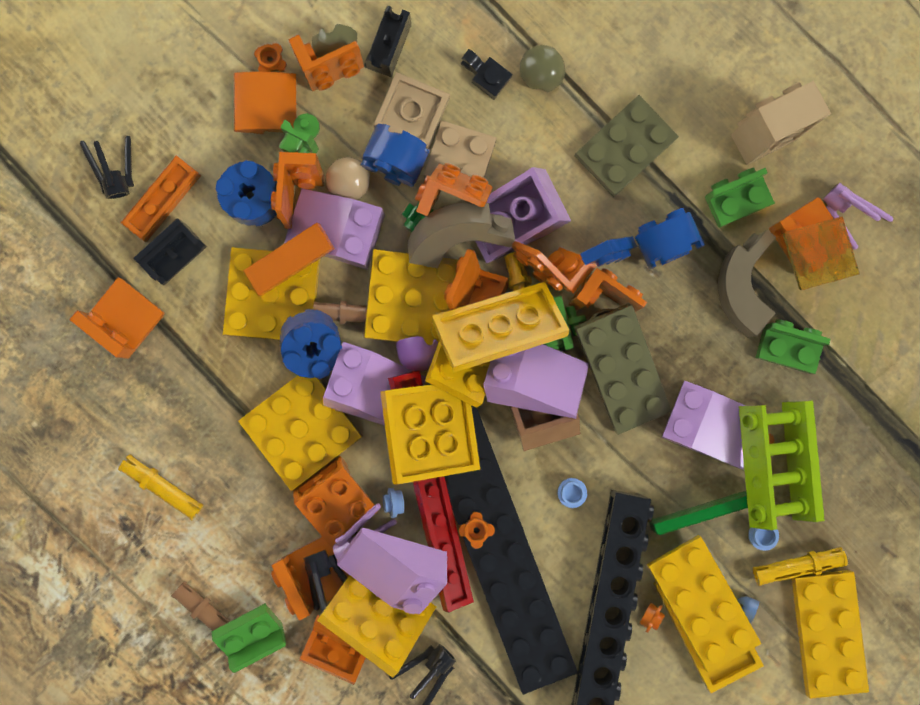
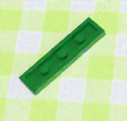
[649,491,748,535]

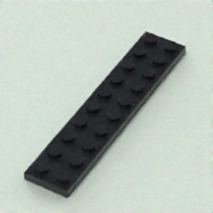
[444,405,578,695]

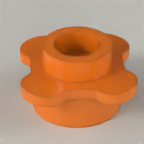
[254,43,287,72]
[459,512,495,549]
[639,603,665,633]

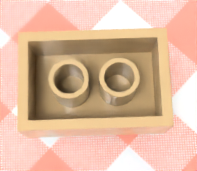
[731,80,831,165]

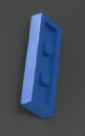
[580,236,638,267]

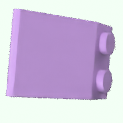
[476,167,571,263]
[284,189,385,270]
[323,342,426,426]
[483,344,589,419]
[661,381,745,470]
[337,527,447,614]

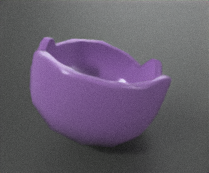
[396,336,438,372]

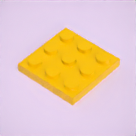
[223,247,320,343]
[364,249,458,345]
[238,375,363,491]
[380,385,480,484]
[317,575,437,678]

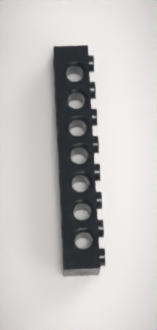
[571,490,654,705]

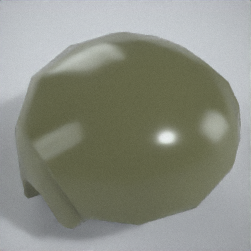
[312,24,357,58]
[520,45,566,92]

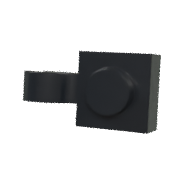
[461,49,513,100]

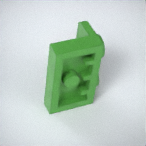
[705,167,775,228]
[755,320,831,374]
[211,603,286,673]

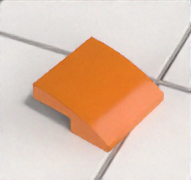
[234,72,297,134]

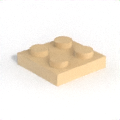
[374,72,450,149]
[424,120,497,178]

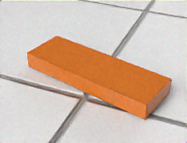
[120,155,201,242]
[243,222,335,296]

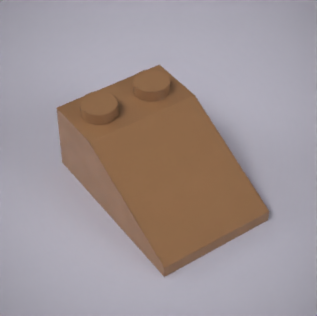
[509,406,581,451]

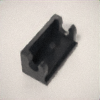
[364,6,412,77]
[133,218,207,286]

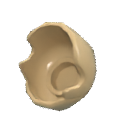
[326,157,370,200]

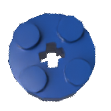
[360,124,430,187]
[215,160,277,226]
[635,208,705,270]
[280,309,342,379]

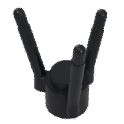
[80,136,134,199]
[303,550,347,613]
[389,644,456,705]

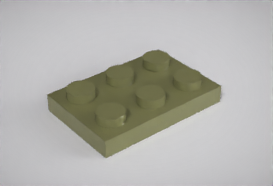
[574,95,679,198]

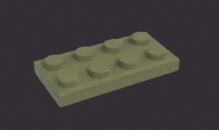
[574,303,672,435]

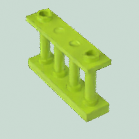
[739,401,825,530]

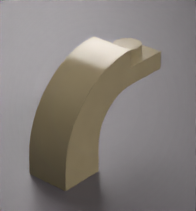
[408,202,515,268]
[718,230,776,338]

